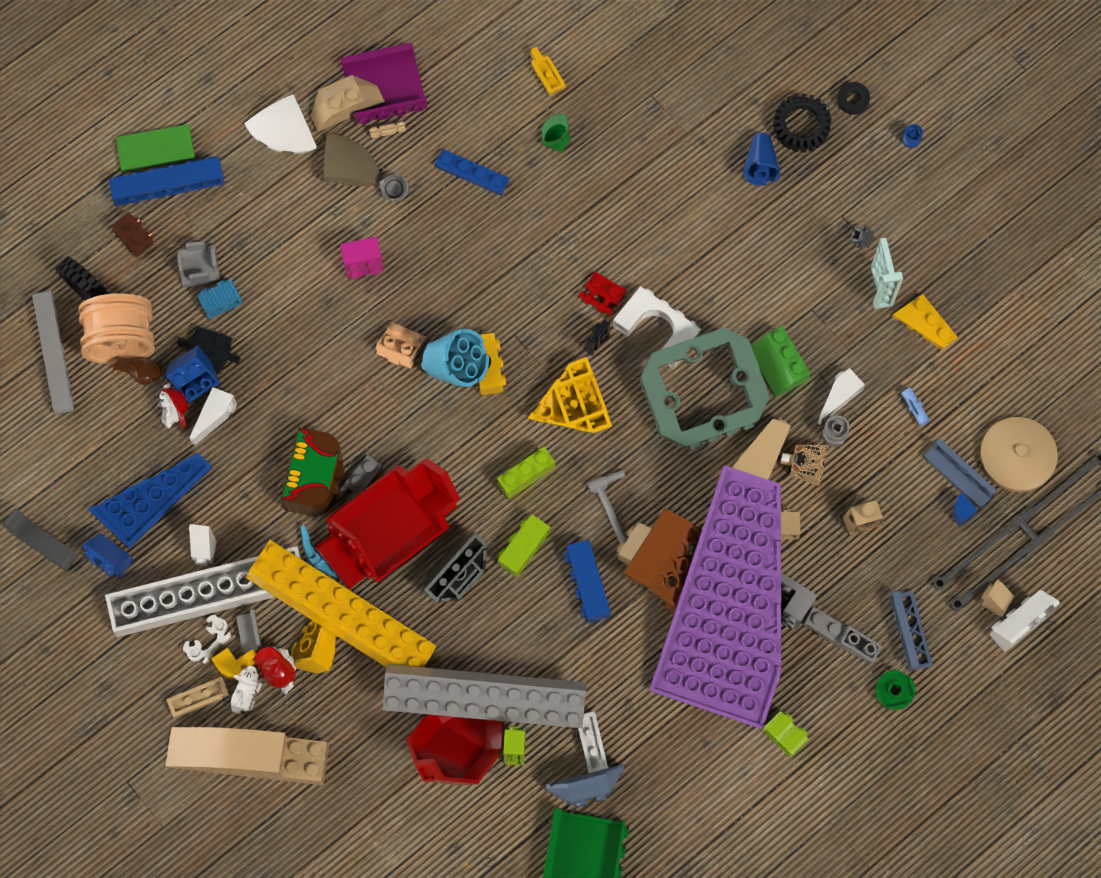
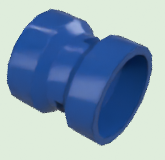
[902,124,923,148]

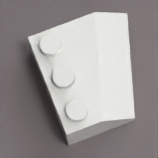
[990,590,1060,652]

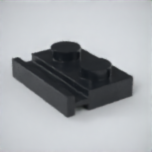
[586,319,610,356]

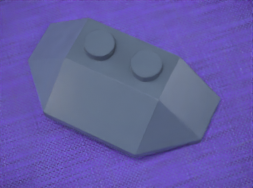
[546,764,624,807]

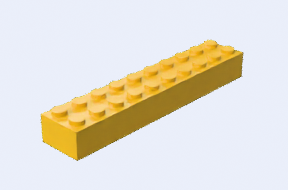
[246,540,437,668]

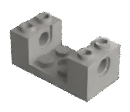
[781,573,817,630]

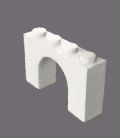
[613,286,701,369]

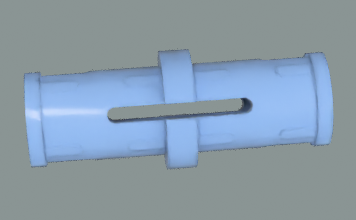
[901,388,931,426]

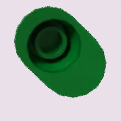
[542,114,571,153]

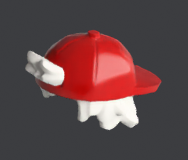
[157,383,188,429]
[255,647,296,694]

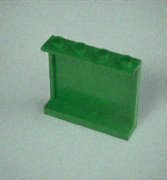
[543,808,629,878]

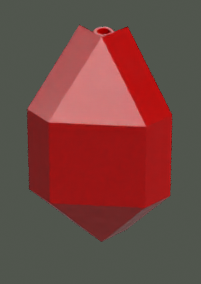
[406,714,505,786]

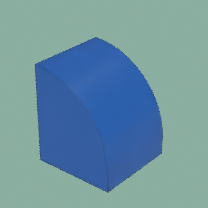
[953,493,977,527]

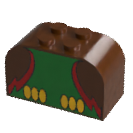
[281,427,345,516]

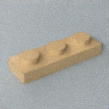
[166,677,230,719]

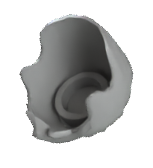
[379,174,409,202]

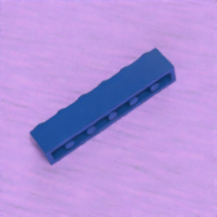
[109,157,225,206]

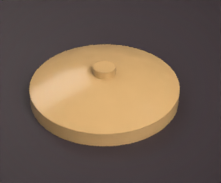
[980,417,1058,492]

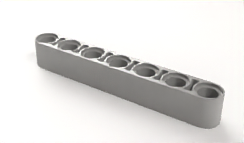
[32,290,75,415]

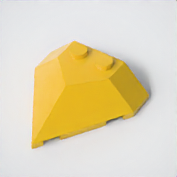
[528,357,612,434]

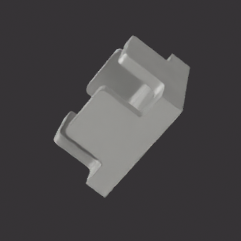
[177,241,220,288]

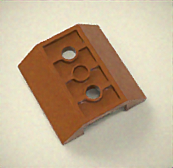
[624,509,702,615]

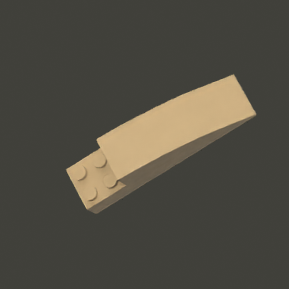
[165,727,329,786]

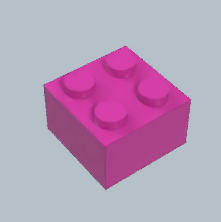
[340,237,384,279]

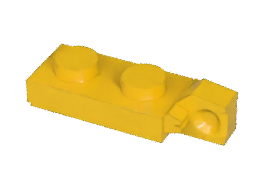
[530,47,566,96]

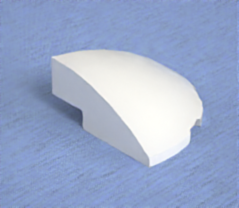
[244,94,317,154]

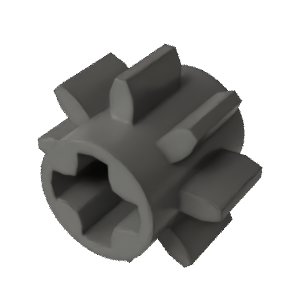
[851,225,874,249]

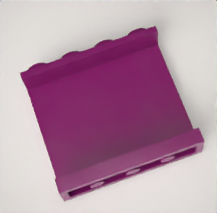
[341,42,427,124]

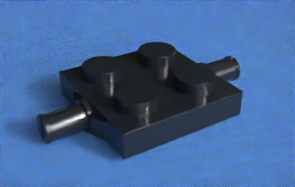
[177,327,241,374]

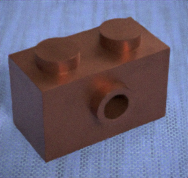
[112,213,154,258]

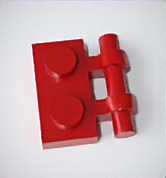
[578,271,627,316]

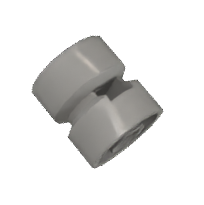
[822,415,850,447]

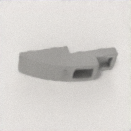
[803,606,882,663]

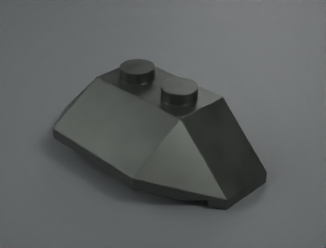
[423,532,488,603]

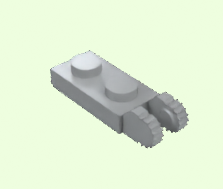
[335,455,383,504]

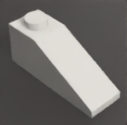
[818,368,865,425]
[189,387,237,445]
[189,524,217,566]

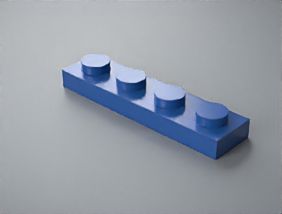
[435,149,509,196]

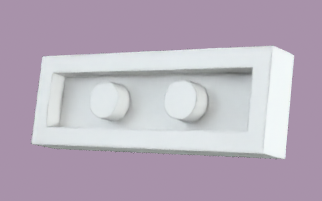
[578,711,608,773]

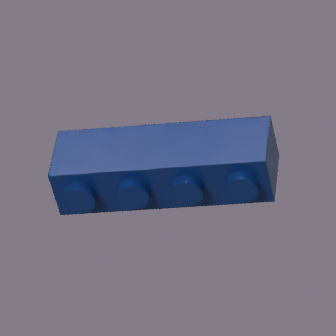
[564,540,611,623]

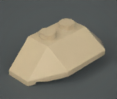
[310,75,385,132]

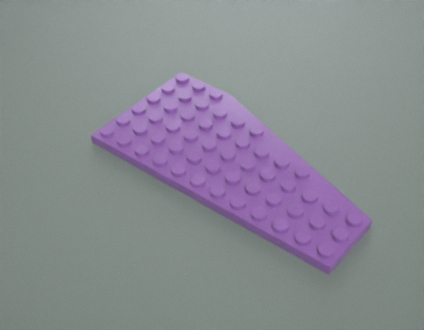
[649,465,781,729]

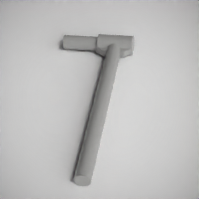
[587,470,627,544]

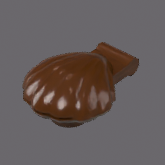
[113,357,162,385]

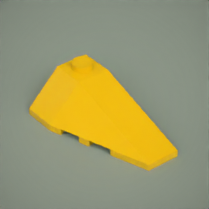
[290,620,336,673]

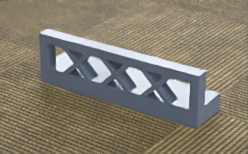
[923,438,997,510]
[890,591,933,672]

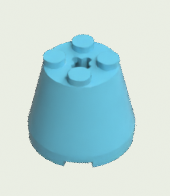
[421,329,489,387]

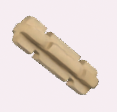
[369,121,406,138]

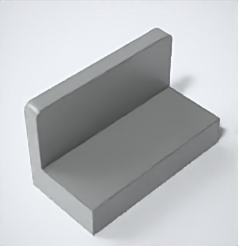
[236,609,263,655]

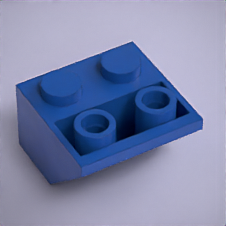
[166,346,220,403]
[82,534,133,579]

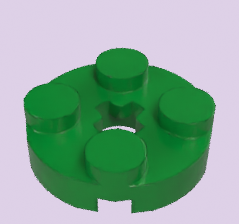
[875,670,916,711]

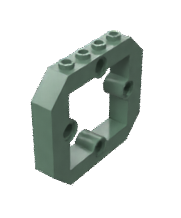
[639,328,770,450]

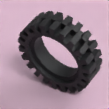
[773,93,832,153]
[55,256,109,301]

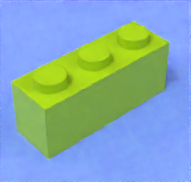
[497,447,555,500]
[497,514,551,578]
[503,727,526,765]

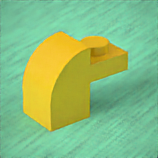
[211,648,256,681]

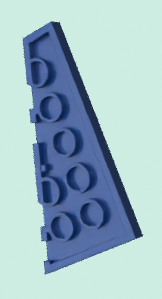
[88,453,212,549]

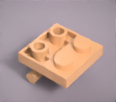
[376,322,426,369]

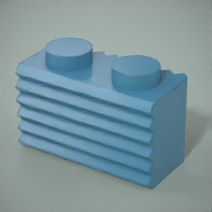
[197,279,243,319]

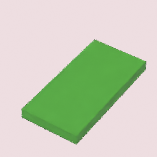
[116,124,195,173]

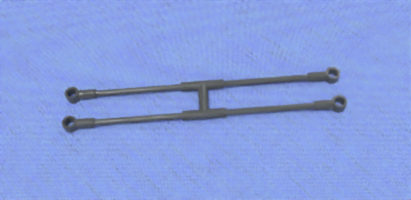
[933,452,1101,611]

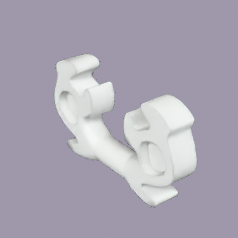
[183,615,232,664]

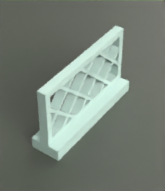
[871,238,903,309]

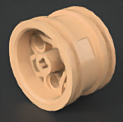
[78,293,155,364]

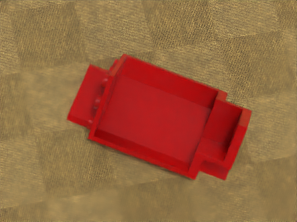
[315,458,461,590]

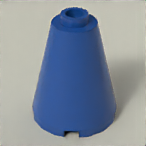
[743,132,780,186]

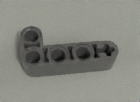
[3,509,79,571]

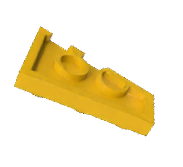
[892,294,958,350]

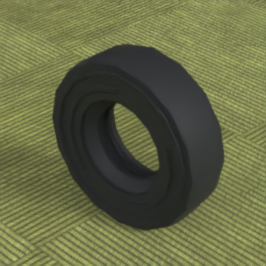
[837,82,870,115]

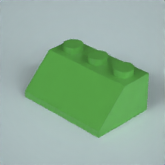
[751,326,811,398]

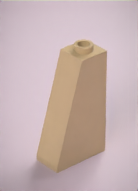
[732,419,791,480]

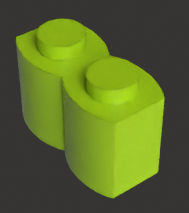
[762,711,809,758]

